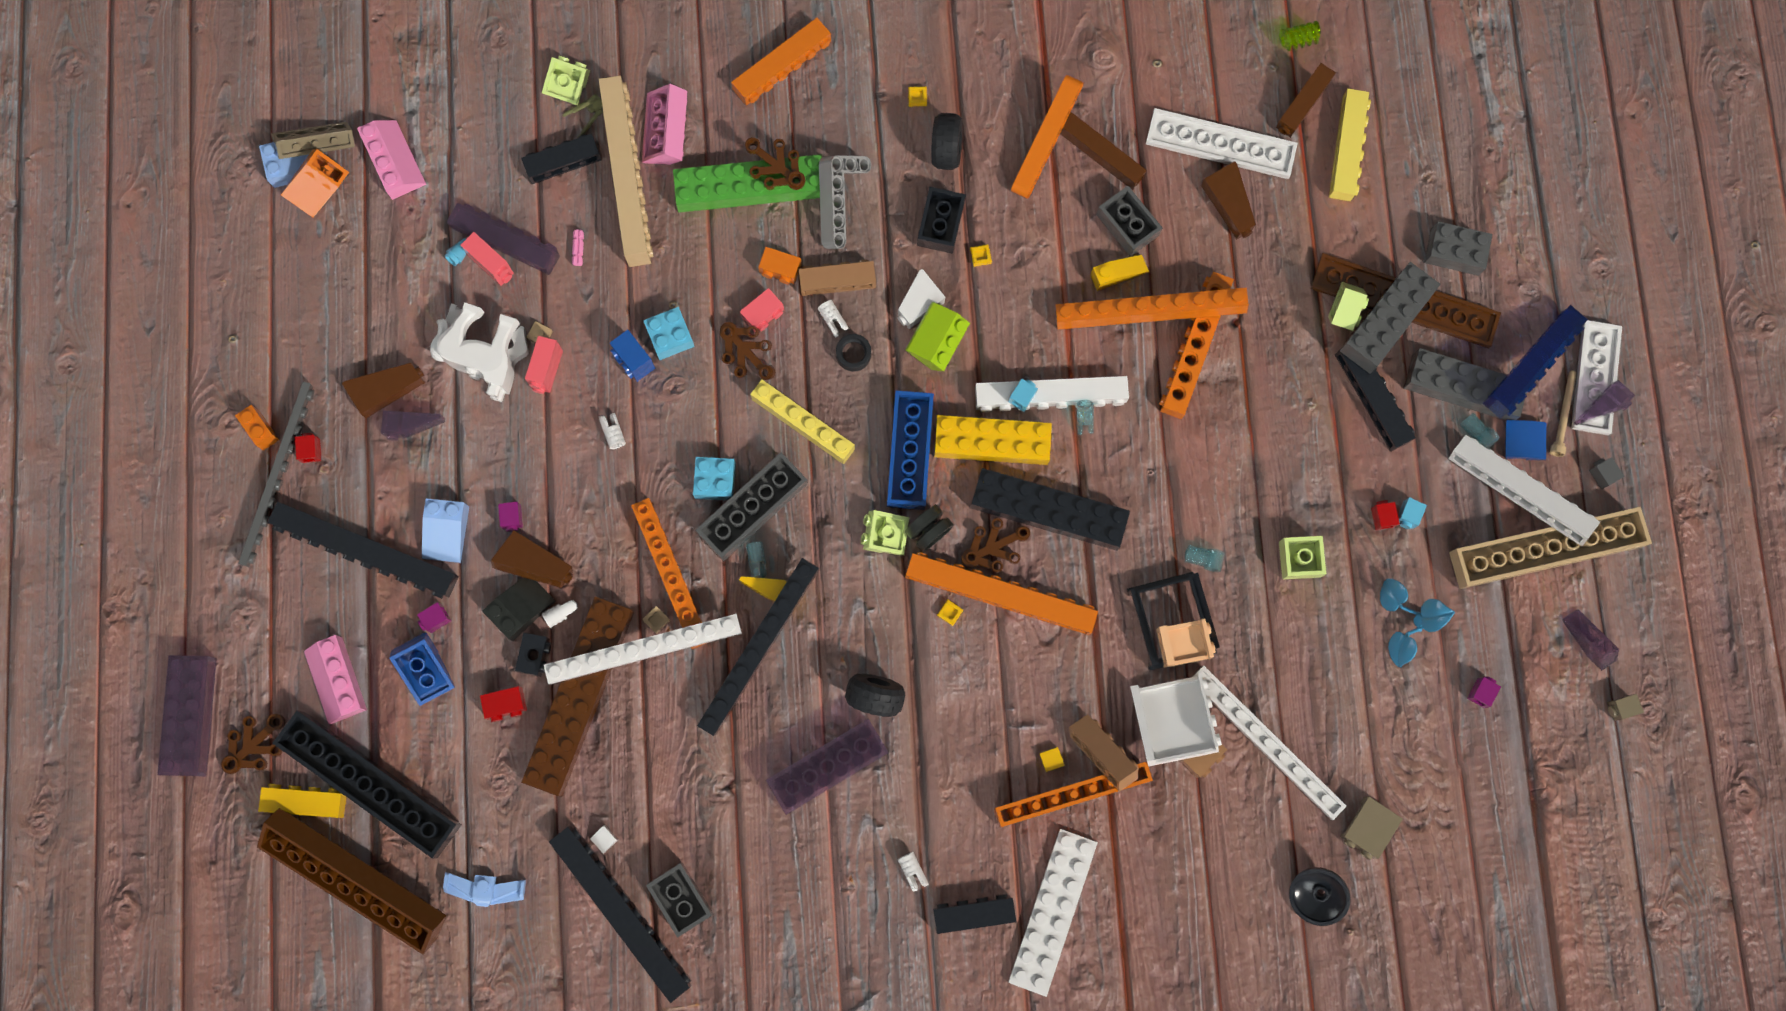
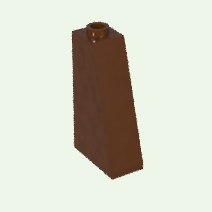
[1275,63,1336,138]
[1201,161,1256,240]
[342,363,425,418]
[491,530,573,588]

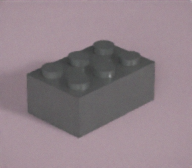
[1096,186,1163,257]
[1424,221,1493,276]
[646,863,714,938]

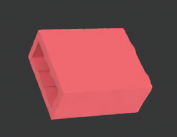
[461,232,514,286]
[525,336,563,394]

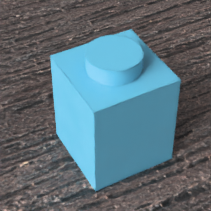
[1008,379,1038,412]
[1398,497,1427,529]

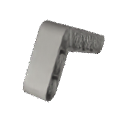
[819,155,871,249]

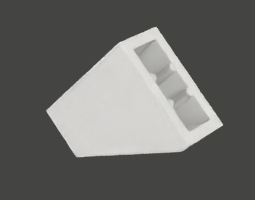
[898,269,946,329]

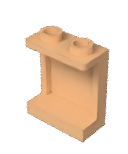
[1156,618,1216,668]

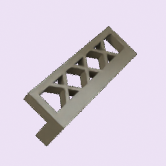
[271,122,355,159]

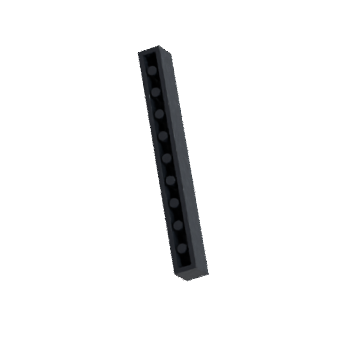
[267,502,459,599]
[697,558,820,736]
[549,826,692,1003]

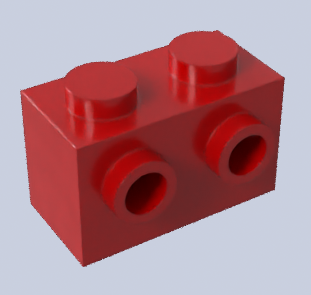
[480,686,527,722]

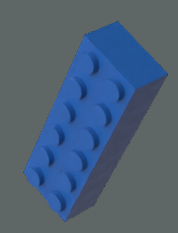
[887,391,934,510]

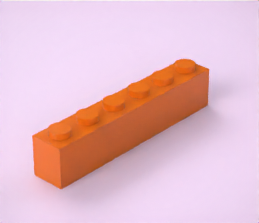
[731,18,831,106]

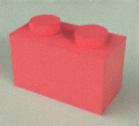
[740,288,784,332]

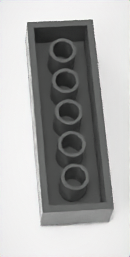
[1340,262,1441,374]
[1403,348,1529,420]
[695,452,808,562]

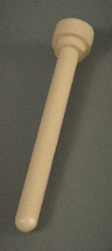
[1549,370,1576,457]

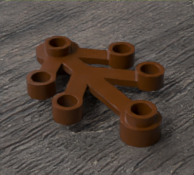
[745,137,806,190]
[720,322,776,380]
[962,518,1030,573]
[221,714,285,774]

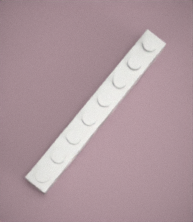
[975,376,1129,412]
[1449,435,1600,546]

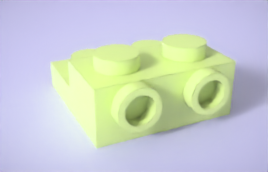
[542,56,590,105]
[861,510,909,556]

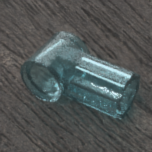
[1460,413,1499,448]
[1184,545,1225,572]

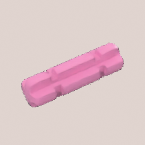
[572,230,584,266]

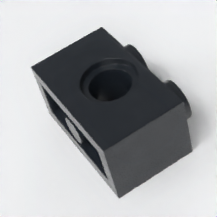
[515,633,552,677]

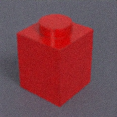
[295,433,321,463]
[1371,500,1400,530]

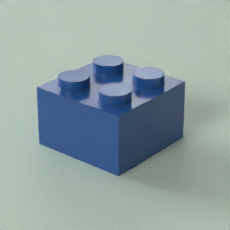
[610,330,655,382]

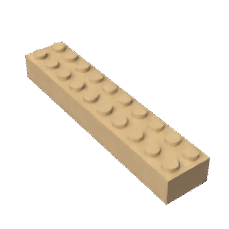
[599,76,654,267]
[1449,507,1652,589]

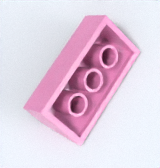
[642,84,687,165]
[357,120,426,200]
[304,635,367,725]

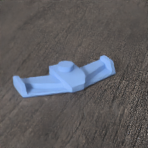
[443,872,526,907]

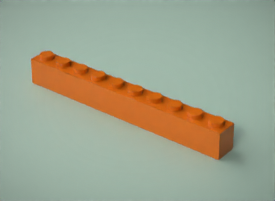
[1056,288,1249,330]
[905,552,1098,635]

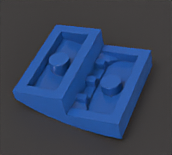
[1506,420,1547,460]

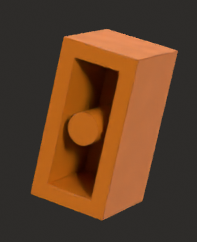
[758,247,802,284]
[235,405,280,451]

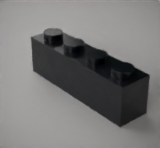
[521,134,601,184]
[933,894,1016,934]

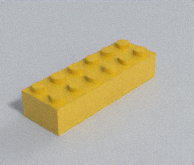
[934,415,1052,465]

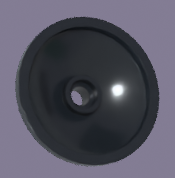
[1289,867,1351,926]

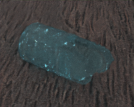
[1077,400,1094,435]
[746,542,767,578]

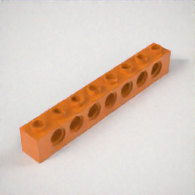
[1159,271,1234,419]
[631,498,709,649]
[994,761,1153,827]

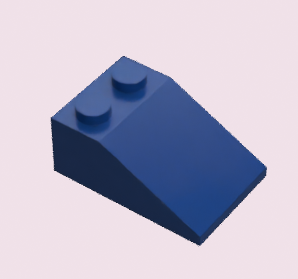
[389,632,455,706]

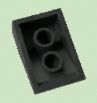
[482,577,555,641]

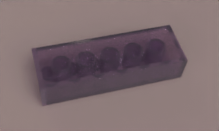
[157,655,217,777]
[766,719,889,815]

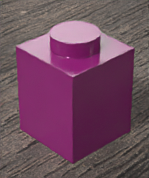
[498,502,523,532]
[417,602,452,633]
[1467,676,1501,708]

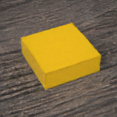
[908,86,927,107]
[970,244,992,267]
[937,599,963,626]
[1039,747,1065,772]

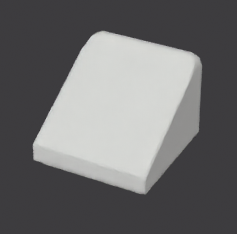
[590,825,618,854]

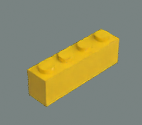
[258,784,347,818]

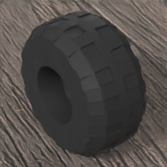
[931,113,963,170]
[845,673,906,717]

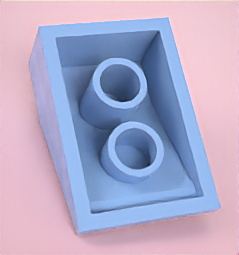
[259,142,324,188]
[422,498,469,563]

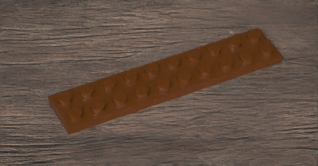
[1310,253,1501,349]

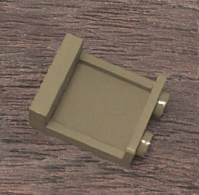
[1340,796,1403,860]

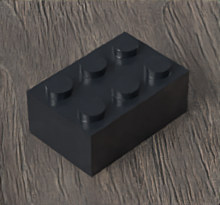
[917,187,966,254]

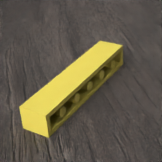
[1329,88,1371,201]
[750,380,855,464]

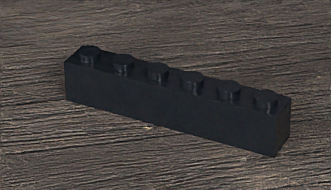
[1335,349,1416,452]

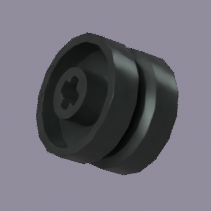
[905,504,954,552]

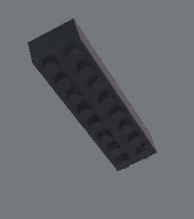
[970,468,1130,551]

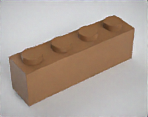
[799,259,876,296]
[1069,714,1139,792]

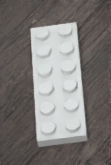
[1571,320,1622,435]

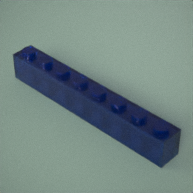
[1483,305,1588,419]

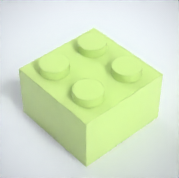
[1328,282,1369,331]
[1279,536,1326,579]

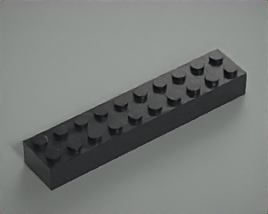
[272,710,462,858]

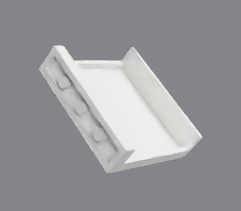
[1130,672,1222,767]

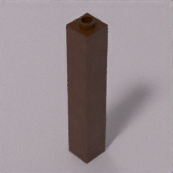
[1060,112,1147,190]

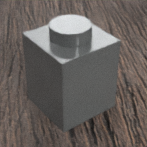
[1589,457,1625,489]

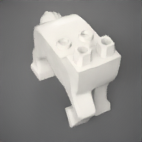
[430,302,529,402]

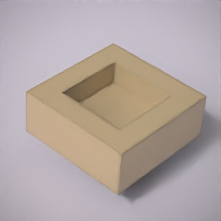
[526,321,553,344]
[642,606,671,634]

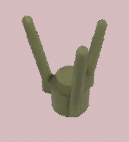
[562,94,603,138]

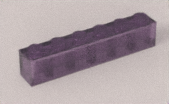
[447,203,560,275]

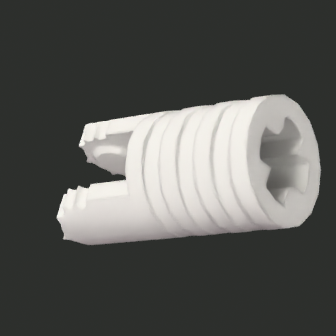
[818,300,849,337]
[599,413,626,449]
[542,600,578,628]
[897,852,929,892]

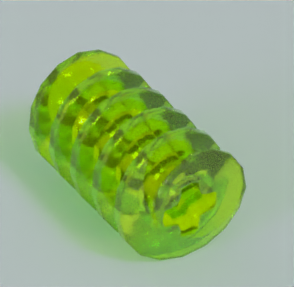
[1279,21,1321,51]

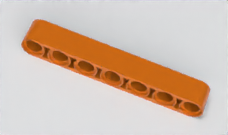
[1011,75,1084,199]

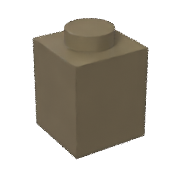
[1607,694,1644,721]

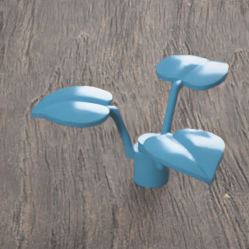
[1380,579,1455,667]

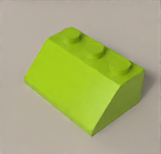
[905,302,970,371]

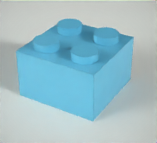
[643,307,695,360]
[693,457,736,501]

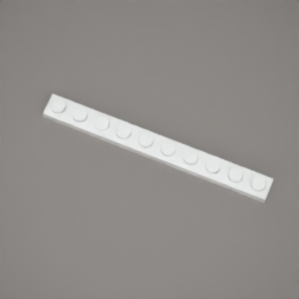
[544,614,742,685]
[1192,666,1346,820]

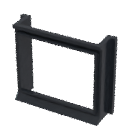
[1126,572,1220,671]

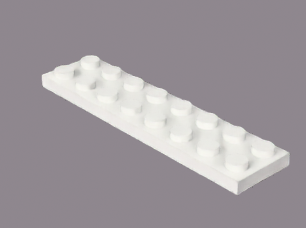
[1146,108,1298,179]
[1008,829,1098,997]

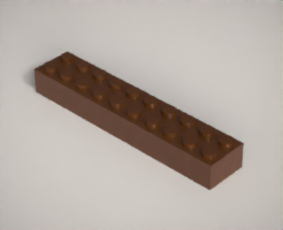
[521,597,634,797]
[257,808,447,955]

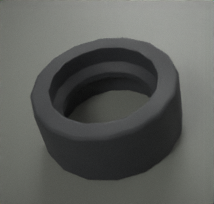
[836,334,871,372]

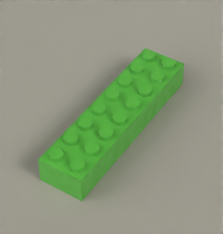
[673,154,822,212]

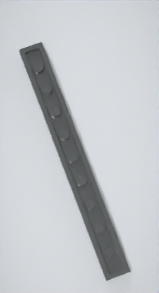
[238,381,315,567]

